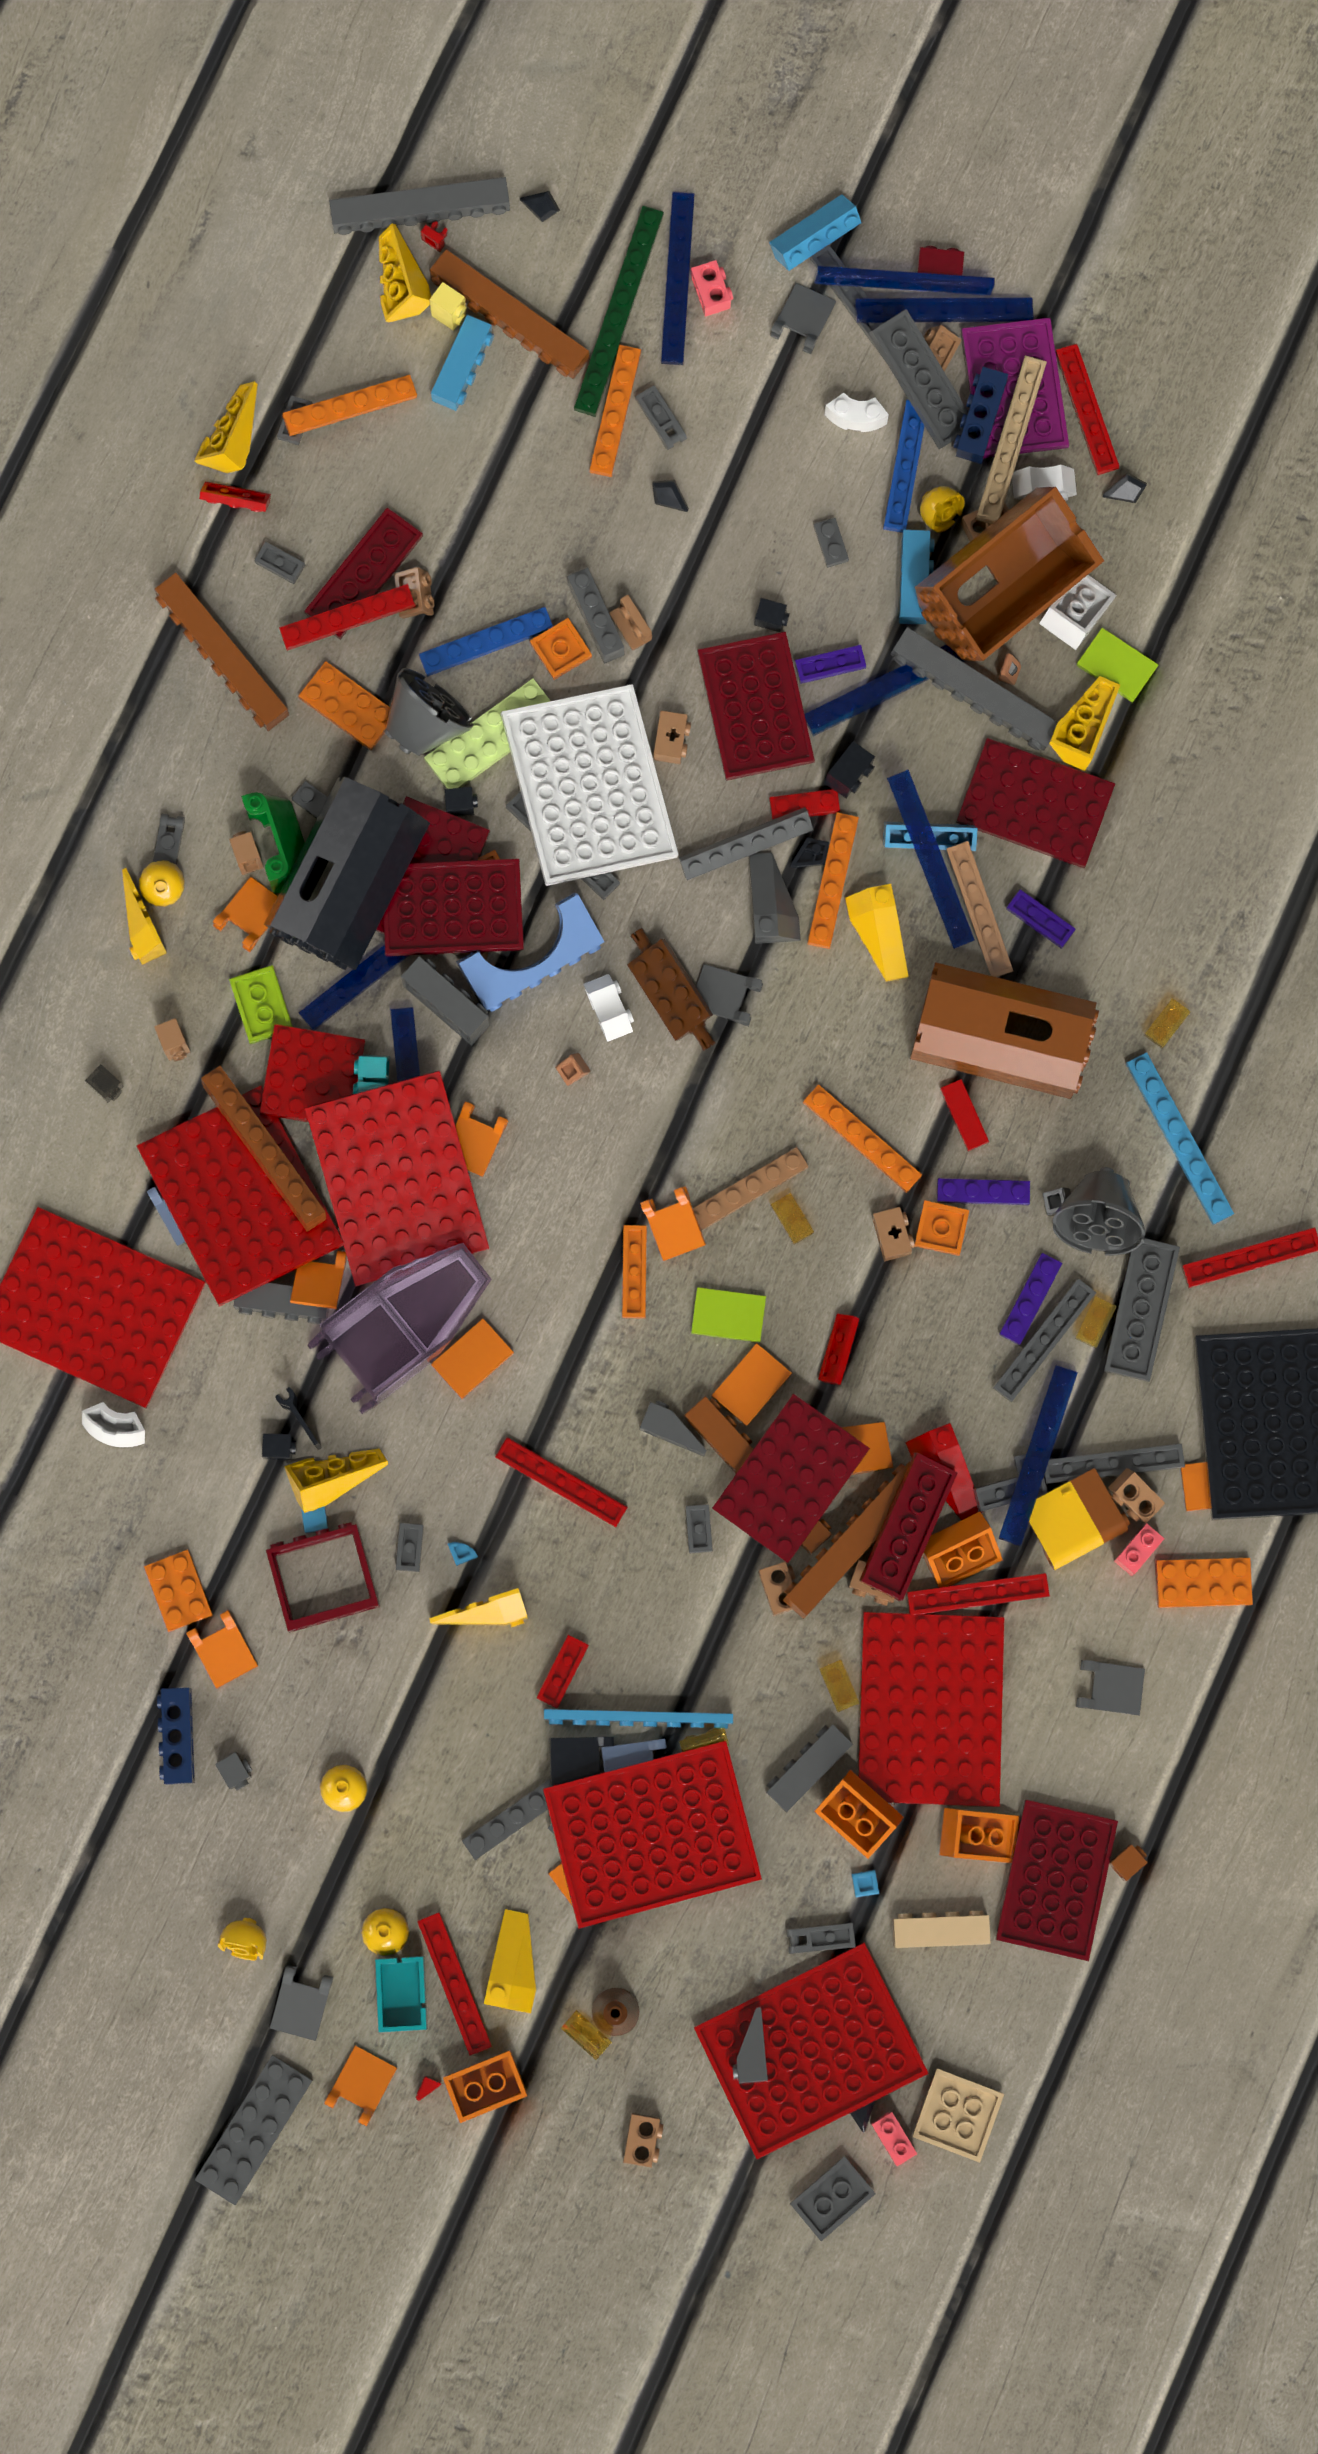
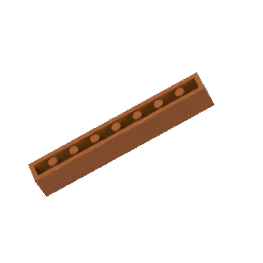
[430,249,589,379]
[155,573,289,731]
[201,1066,326,1232]
[684,1396,832,1555]
[783,1461,910,1619]

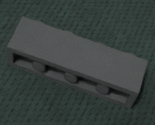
[567,567,625,664]
[233,1283,329,1324]
[766,1725,853,1813]

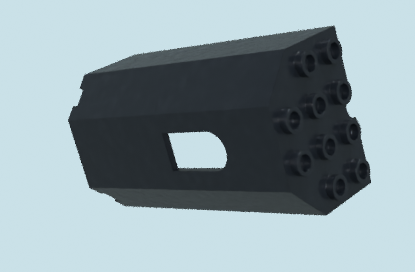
[264,777,430,971]

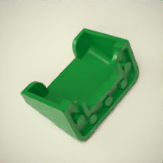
[241,792,305,894]

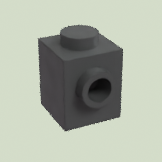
[215,1752,252,1791]

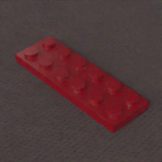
[304,508,423,640]
[859,1453,958,1601]

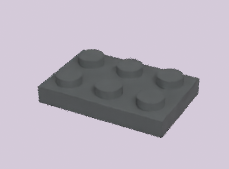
[790,2156,876,2241]

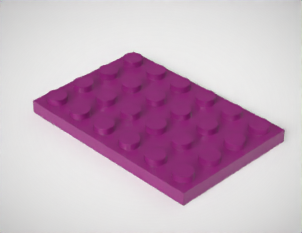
[961,318,1069,458]

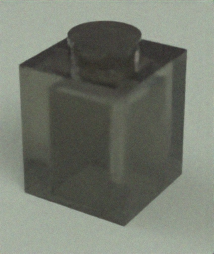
[85,1064,124,1103]

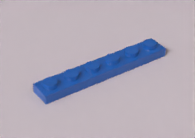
[883,400,925,533]
[419,607,553,677]

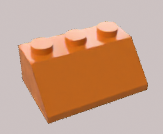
[923,1512,1003,1588]

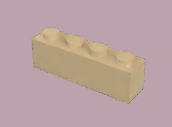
[893,1911,991,1948]

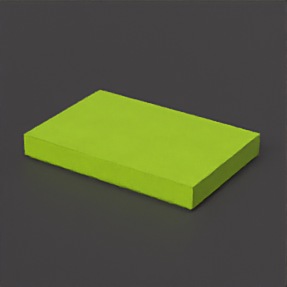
[1076,628,1158,703]
[229,965,293,1045]
[691,1287,766,1343]

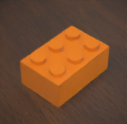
[814,1770,904,1859]
[443,2050,528,2123]

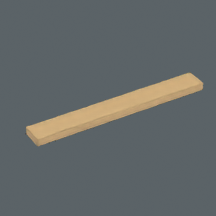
[976,355,1047,524]

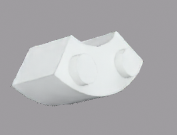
[825,393,889,432]
[1012,465,1077,501]
[583,974,634,1042]
[82,1402,145,1447]

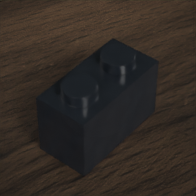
[824,741,875,799]

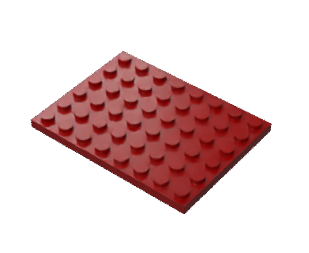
[305,1070,489,1286]
[136,1086,344,1307]
[0,1207,206,1409]
[858,1612,1004,1807]
[543,1741,762,1929]
[694,1943,929,2159]

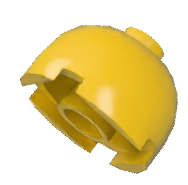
[920,486,965,533]
[139,860,185,907]
[320,1765,368,1812]
[361,1908,409,1956]
[218,1918,267,1961]

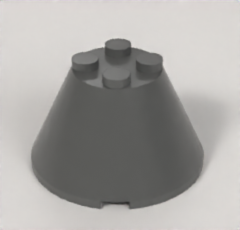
[384,668,474,756]
[1052,1167,1145,1256]

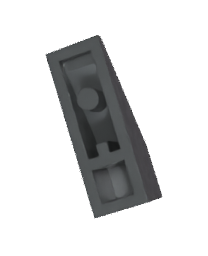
[640,1401,706,1457]
[732,2007,768,2084]

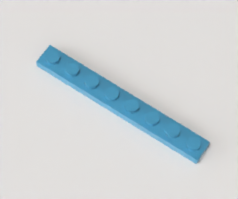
[1126,1052,1234,1225]
[544,1709,733,1729]

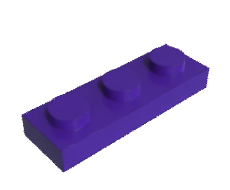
[795,645,866,684]
[1006,889,1076,949]

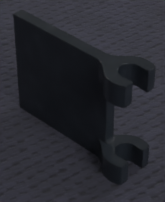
[275,1387,322,1450]
[549,1737,614,1786]

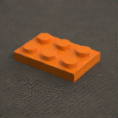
[144,1549,213,1632]

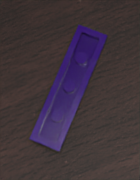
[937,1178,1030,1205]
[999,1253,1063,1346]

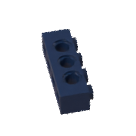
[953,367,1009,464]
[157,1688,195,1785]

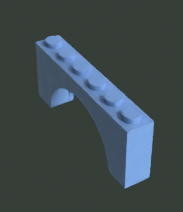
[456,893,604,1012]

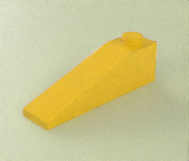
[379,223,432,322]
[194,381,258,473]
[1049,676,1120,771]
[122,868,167,965]
[845,884,909,982]
[284,1449,388,1513]
[429,1588,528,1628]
[484,1909,536,2013]

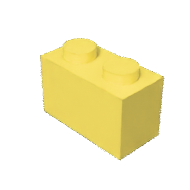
[430,282,466,331]

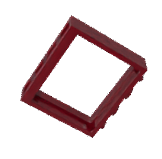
[266,1522,380,1633]

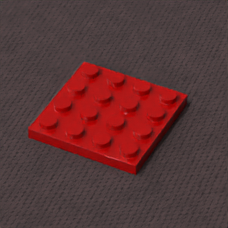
[260,1024,365,1122]

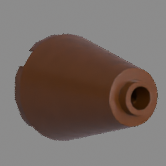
[592,1988,639,2036]

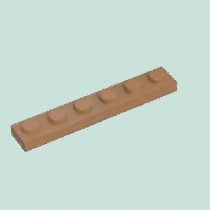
[947,841,1013,977]
[693,1147,809,1231]

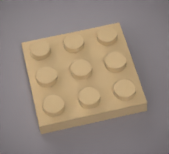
[912,2068,1004,2163]

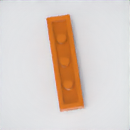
[622,1225,647,1319]

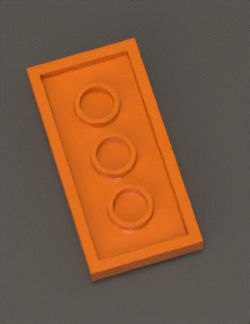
[298,661,390,750]
[1156,1558,1253,1608]

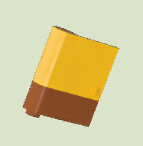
[1021,1468,1130,1570]

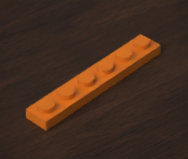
[590,344,641,478]
[282,375,417,436]
[808,812,859,949]
[803,1084,922,1193]

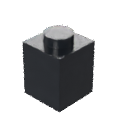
[754,598,790,632]
[444,787,478,816]
[262,1433,297,1460]

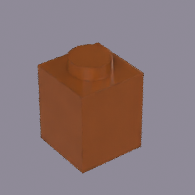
[1109,1844,1148,1881]

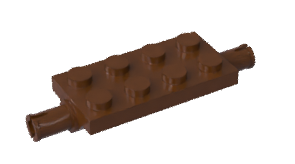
[627,928,716,1051]

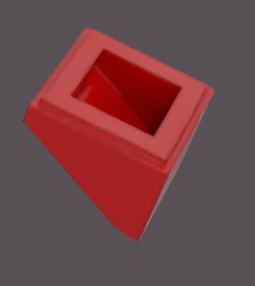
[415,2076,442,2101]

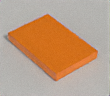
[431,1318,514,1399]
[711,1343,792,1426]

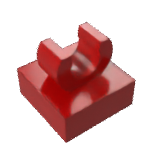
[421,221,448,252]

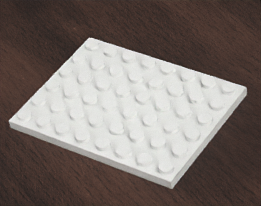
[501,684,678,886]

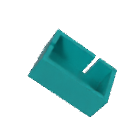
[353,1055,390,1094]
[375,1956,428,2032]

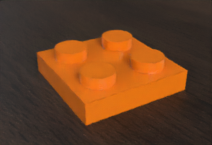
[530,618,592,680]
[915,1200,970,1256]

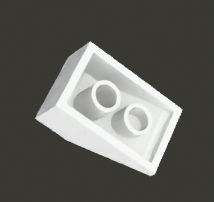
[1039,575,1117,650]

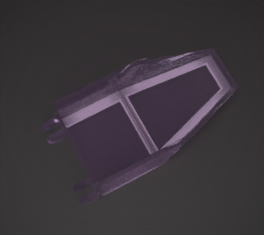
[307,1243,492,1414]

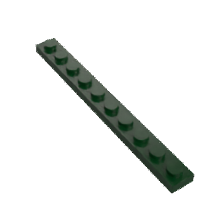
[574,206,664,417]

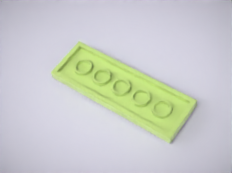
[424,679,550,789]

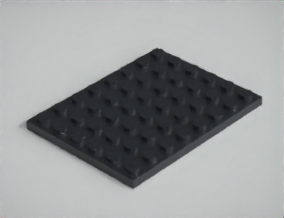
[1195,1328,1318,1520]

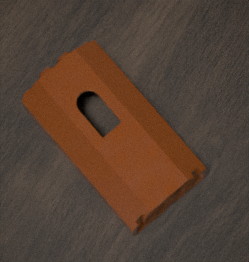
[915,487,1104,661]
[910,962,1099,1099]

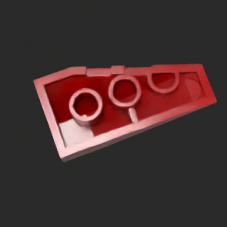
[905,1423,983,1521]

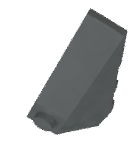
[749,853,801,944]

